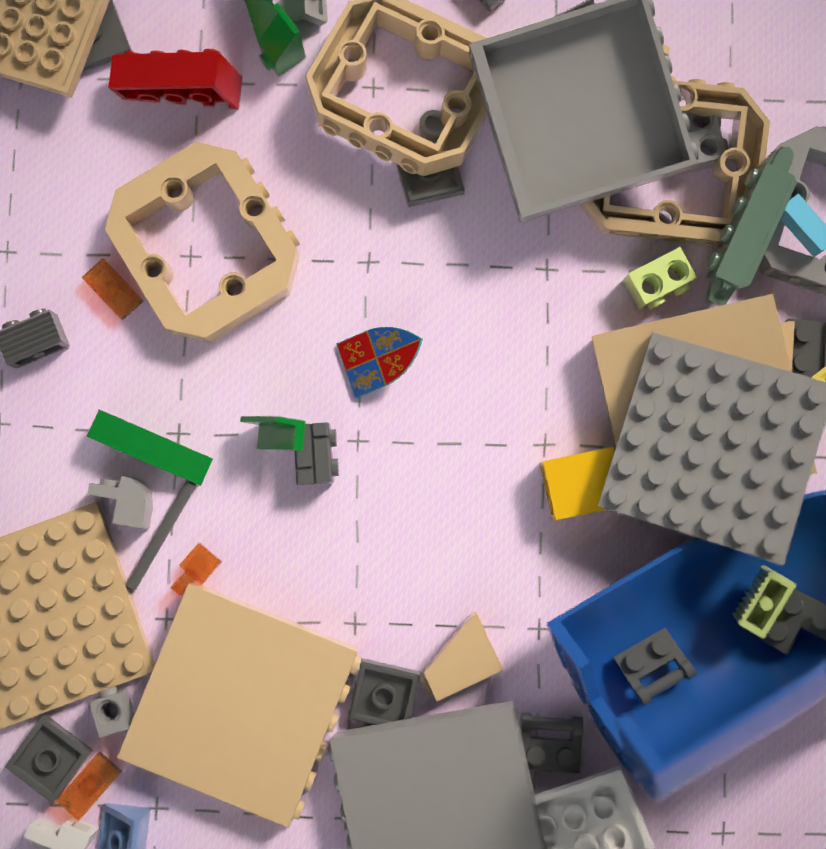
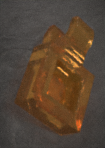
[170,542,223,595]

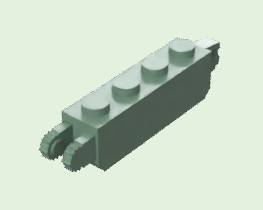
[705,146,797,306]

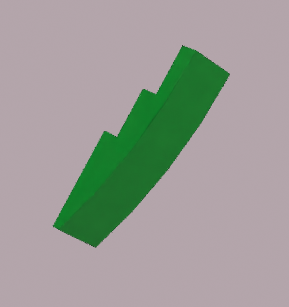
[86,409,213,486]

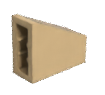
[421,611,503,701]

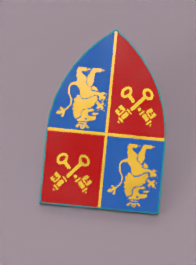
[336,327,423,398]

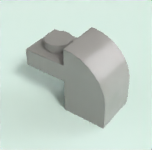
[87,476,153,529]

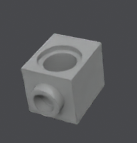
[89,686,134,738]

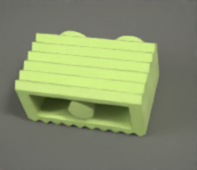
[732,565,796,638]

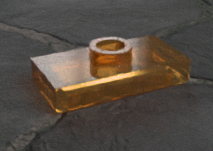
[81,258,144,320]
[56,751,122,821]

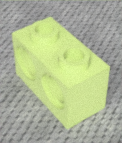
[623,247,697,310]

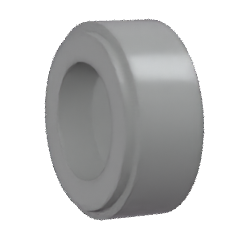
[419,110,445,141]

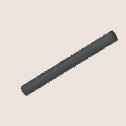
[126,481,196,590]

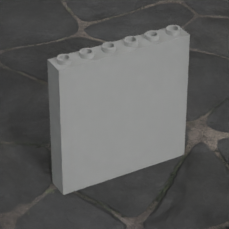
[469,0,699,223]
[328,700,546,849]

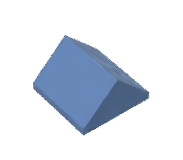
[97,803,151,849]

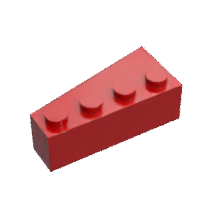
[108,49,242,110]

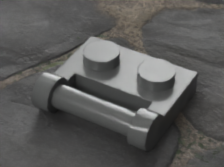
[613,627,697,706]
[520,713,583,773]

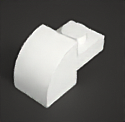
[24,817,99,849]

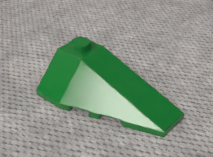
[245,0,306,77]

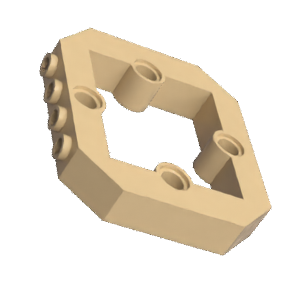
[306,0,487,176]
[580,76,770,246]
[105,142,300,343]

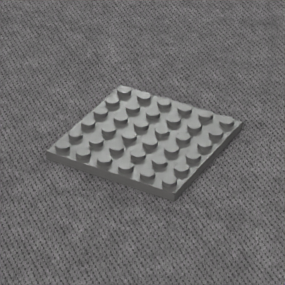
[598,332,826,565]

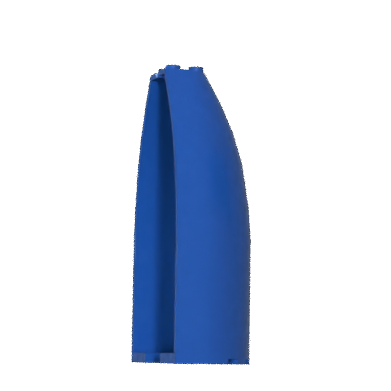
[546,490,826,802]

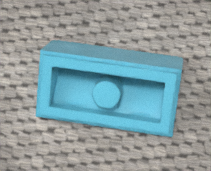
[780,194,826,257]

